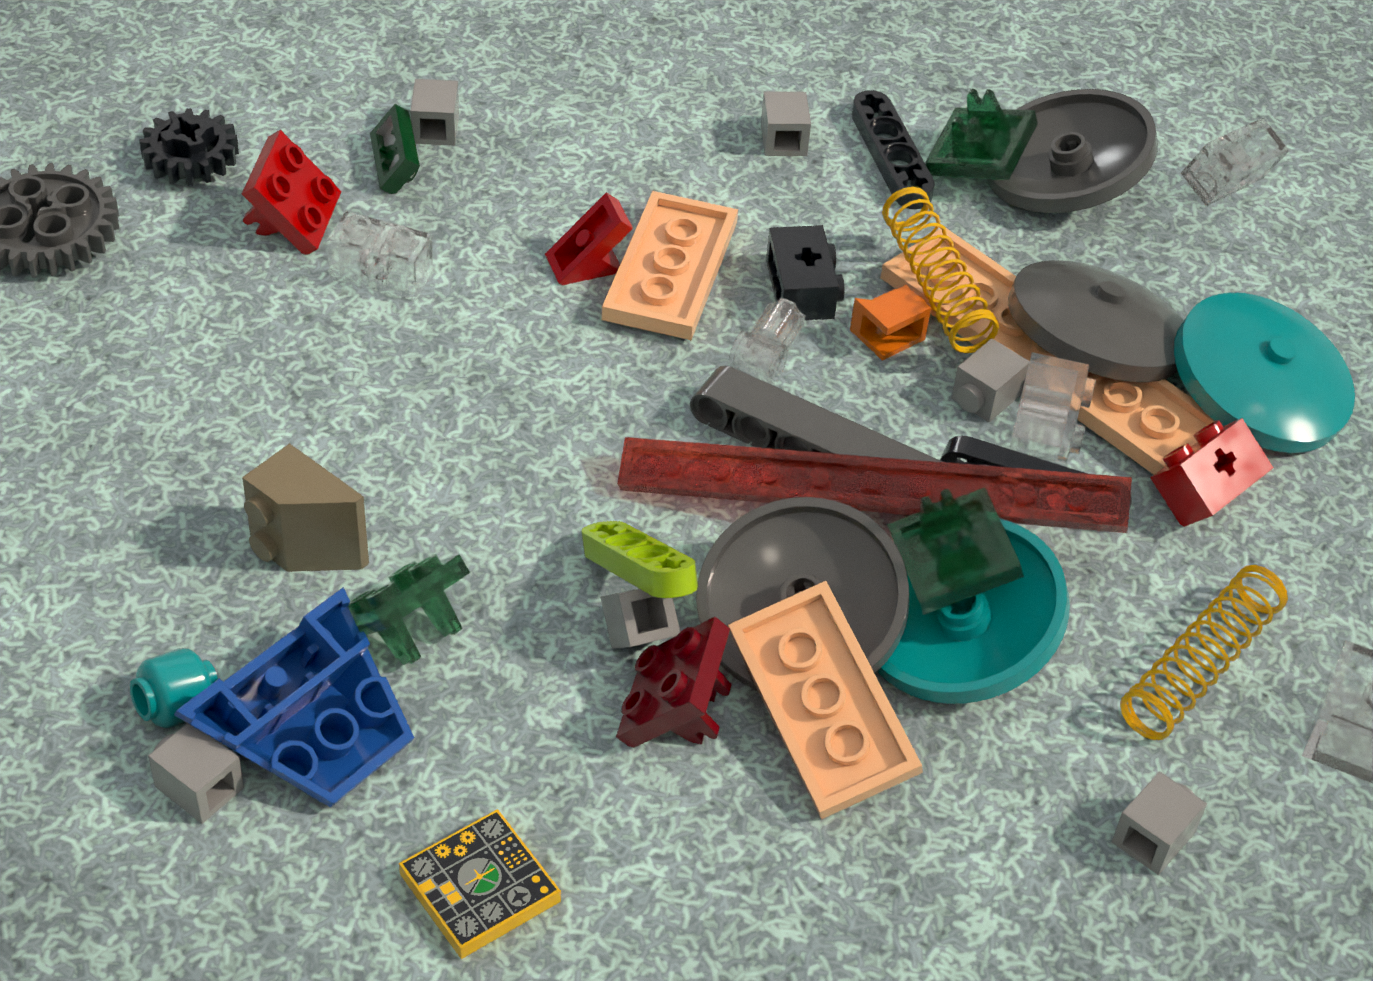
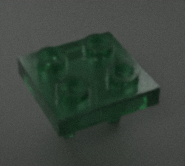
[925,89,1038,180]
[887,487,1024,615]
[348,554,470,665]

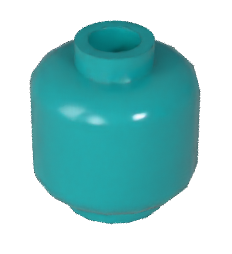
[130,648,218,728]

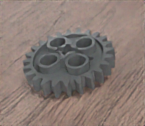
[0,163,120,278]

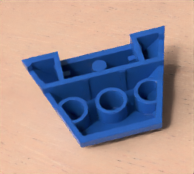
[174,587,415,808]

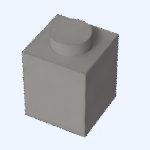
[410,79,459,146]
[761,91,811,156]
[951,339,1030,422]
[600,588,680,649]
[148,723,244,824]
[1112,771,1207,875]

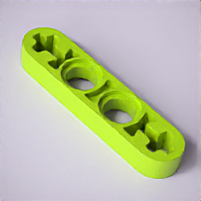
[581,521,698,598]

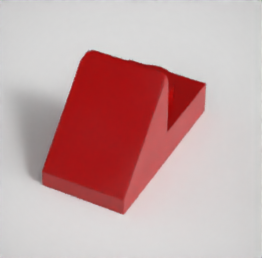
[545,192,633,285]

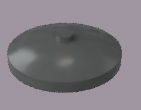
[982,89,1158,213]
[1008,260,1183,382]
[696,497,909,691]

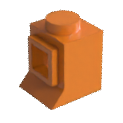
[850,285,931,361]

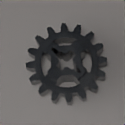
[139,108,239,186]

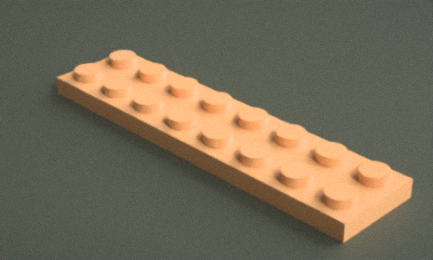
[880,228,1214,475]

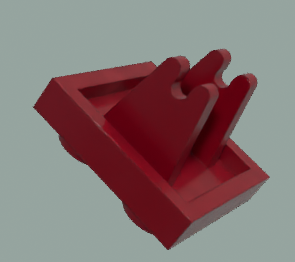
[616,616,732,748]

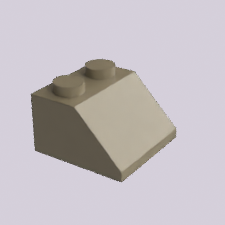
[242,443,369,572]

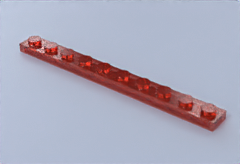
[617,437,1132,533]

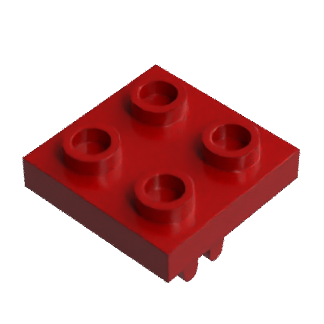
[242,129,342,255]

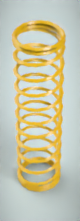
[882,187,999,353]
[1120,565,1288,740]

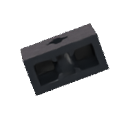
[766,225,845,322]

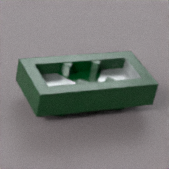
[370,104,420,194]

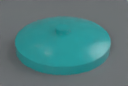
[1174,292,1355,453]
[878,515,1070,704]

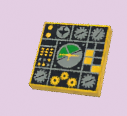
[399,809,561,959]

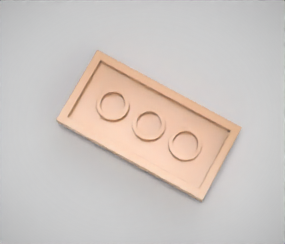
[601,191,738,340]
[728,581,923,820]

